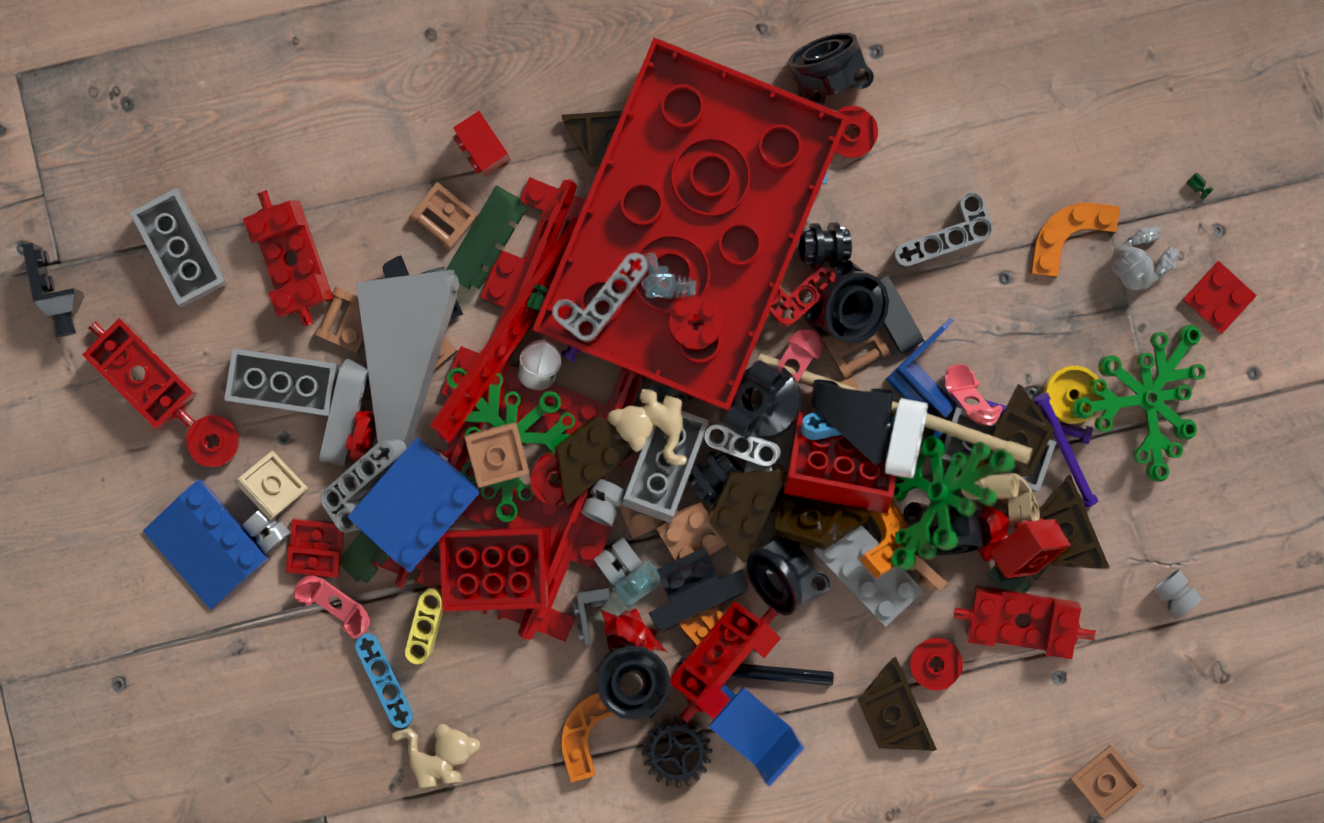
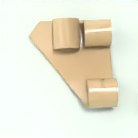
[954,474,1040,526]

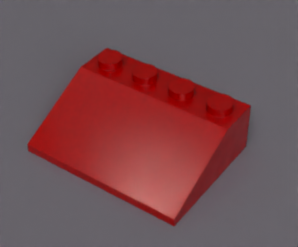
[784,412,896,514]
[439,527,550,611]

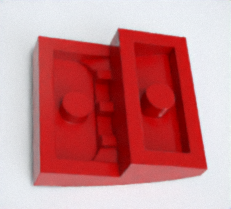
[286,518,344,578]

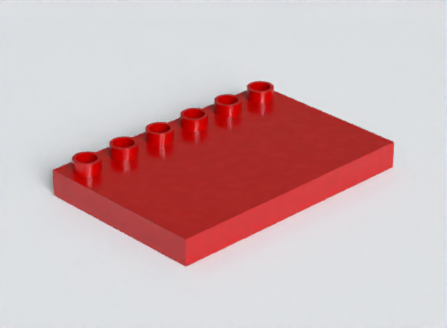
[532,37,849,411]

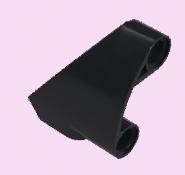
[811,379,894,465]

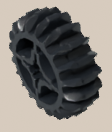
[642,716,713,788]

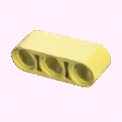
[405,587,443,664]

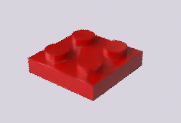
[1182,260,1257,334]

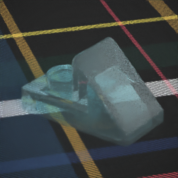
[613,560,662,608]

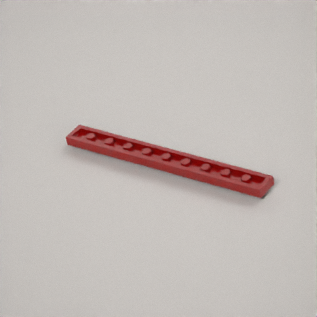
[430,217,578,443]

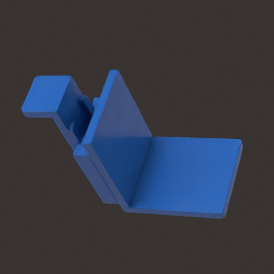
[885,317,956,438]
[708,683,804,787]

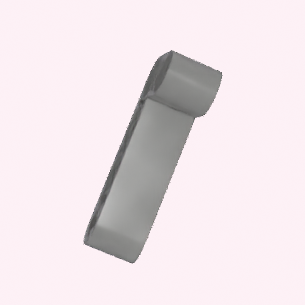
[893,192,993,268]
[553,253,648,342]
[319,359,369,468]
[321,439,407,532]

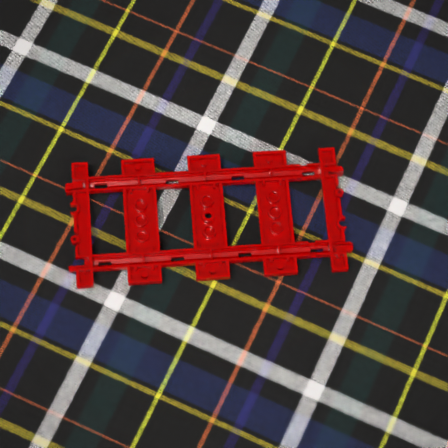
[372,177,645,642]

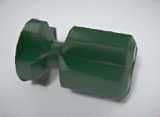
[1187,173,1214,200]
[527,283,549,312]

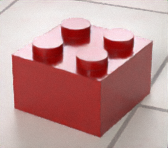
[452,111,511,177]
[991,519,1071,578]

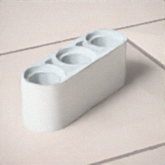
[885,398,928,479]
[705,423,781,466]

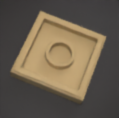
[235,450,308,521]

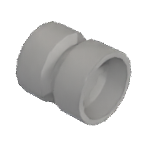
[581,479,626,526]
[241,510,291,555]
[594,537,643,586]
[1153,569,1203,619]

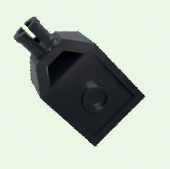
[22,243,84,337]

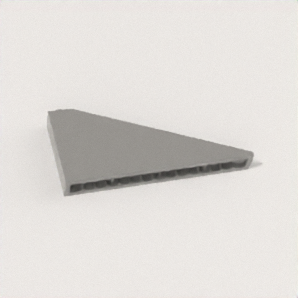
[356,270,459,457]

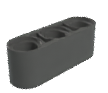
[880,276,924,354]

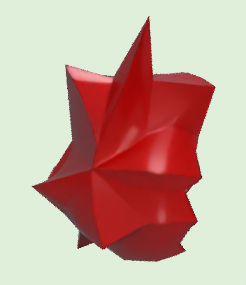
[977,503,1009,571]
[600,608,669,653]

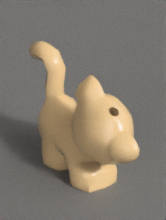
[607,389,687,466]
[392,724,480,789]

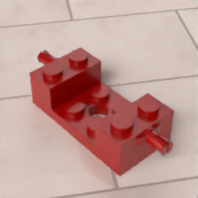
[243,190,334,327]
[82,318,198,430]
[953,585,1096,659]
[670,601,781,723]

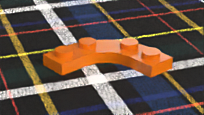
[1031,202,1120,277]
[859,501,908,580]
[562,684,627,783]

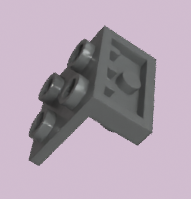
[573,587,610,646]

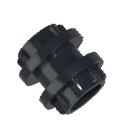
[799,222,852,269]
[688,451,744,504]

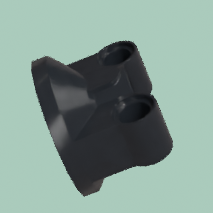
[788,33,874,106]
[805,260,889,344]
[723,360,802,439]
[903,494,983,556]
[746,534,830,616]
[594,646,670,720]

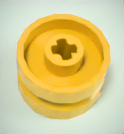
[1042,365,1103,424]

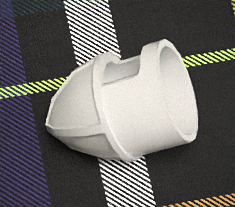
[517,337,561,390]

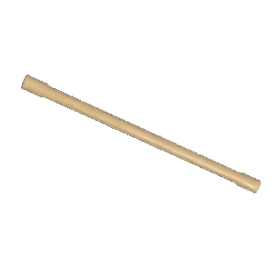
[757,354,1032,464]

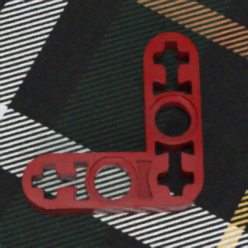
[769,267,836,327]

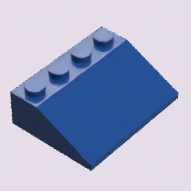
[348,436,479,572]
[143,479,271,610]

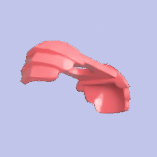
[778,329,824,383]
[945,364,1002,426]
[293,576,370,639]

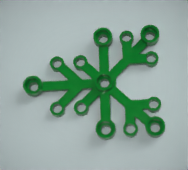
[1070,325,1206,482]
[447,368,575,522]
[891,435,1015,571]

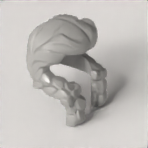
[1111,225,1179,290]

